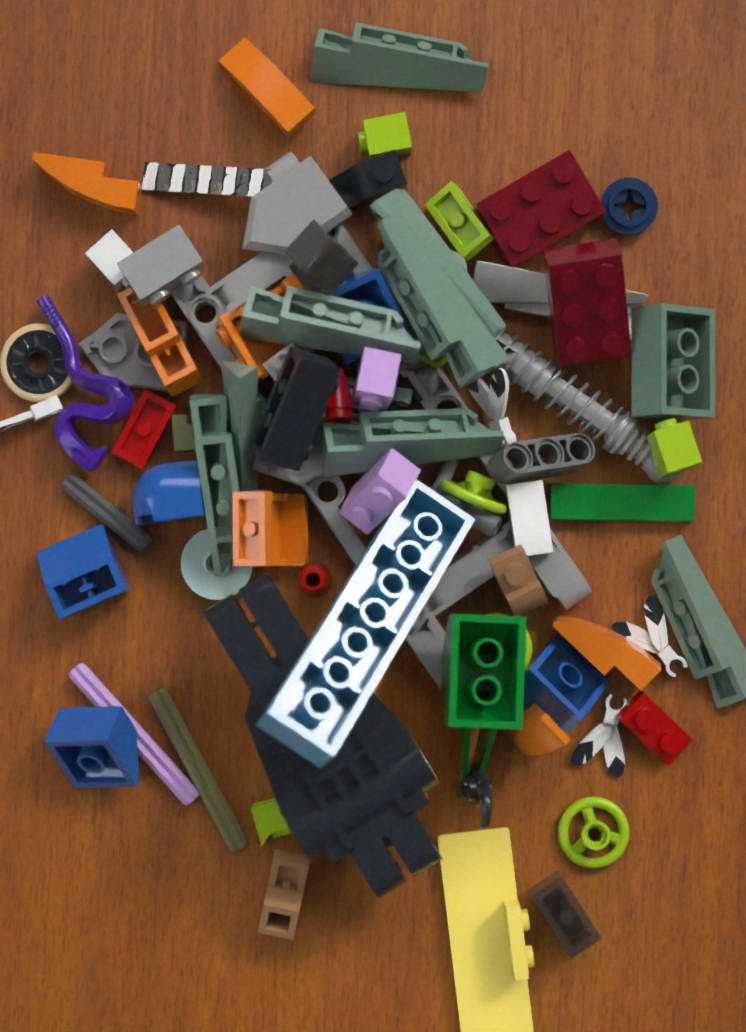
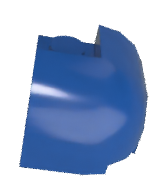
[132,459,206,526]

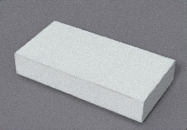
[505,480,553,556]

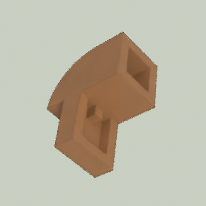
[488,544,548,617]
[258,849,310,940]

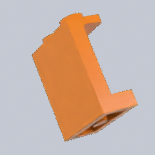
[215,273,317,383]
[232,491,309,566]

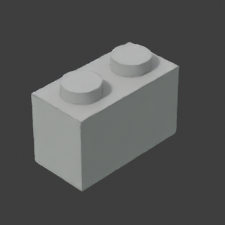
[117,224,205,307]

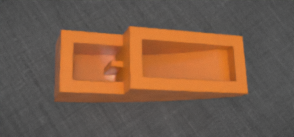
[218,37,316,138]
[32,152,142,216]
[117,287,203,397]
[552,614,661,691]
[500,703,571,756]

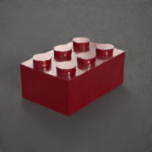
[474,149,606,268]
[543,238,632,367]

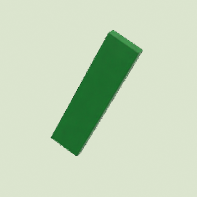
[549,483,695,521]

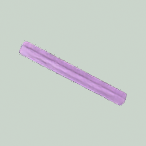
[68,663,199,806]

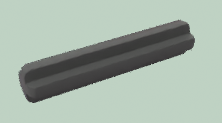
[61,473,153,552]

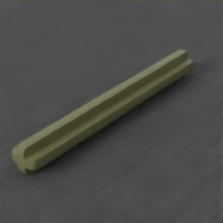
[149,688,247,852]

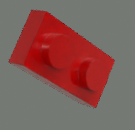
[111,389,178,470]
[616,690,693,766]

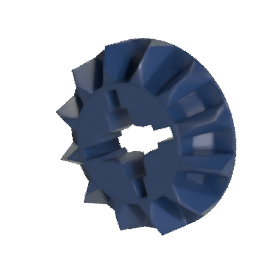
[601,177,658,236]

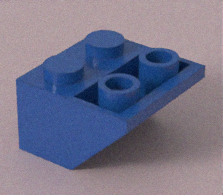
[36,524,132,619]

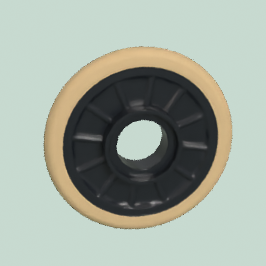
[0,323,73,402]

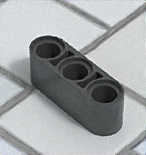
[488,433,595,484]

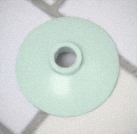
[181,529,253,600]

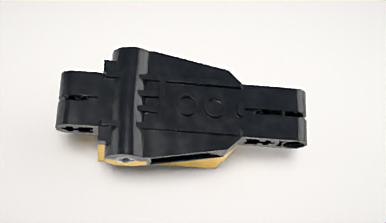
[203,572,442,898]

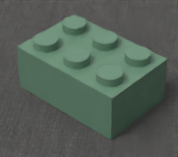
[631,303,715,421]

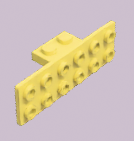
[438,827,535,1032]

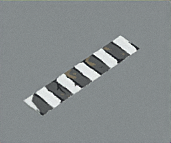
[142,162,272,197]

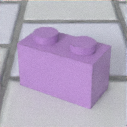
[352,347,401,412]
[339,448,421,535]

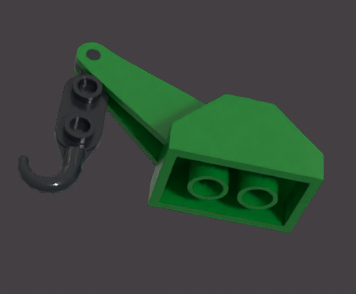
[441,614,526,829]

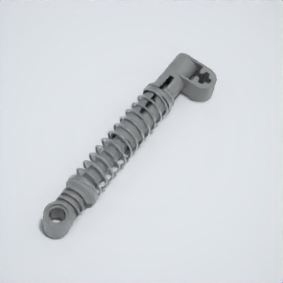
[452,251,685,484]

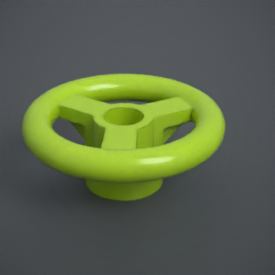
[439,470,507,515]
[558,796,630,869]

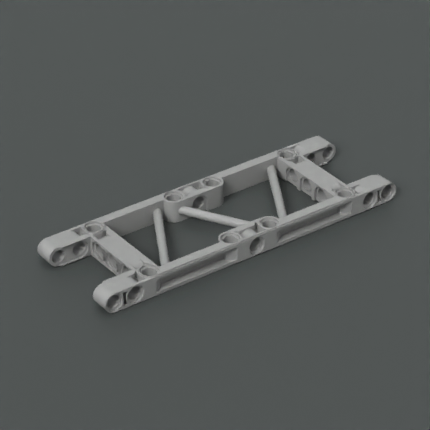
[169,151,593,690]

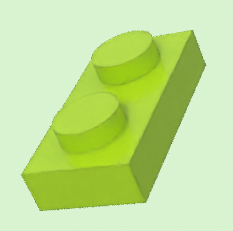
[424,181,494,261]

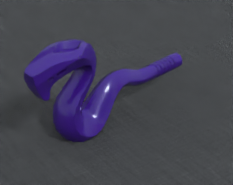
[36,295,135,472]

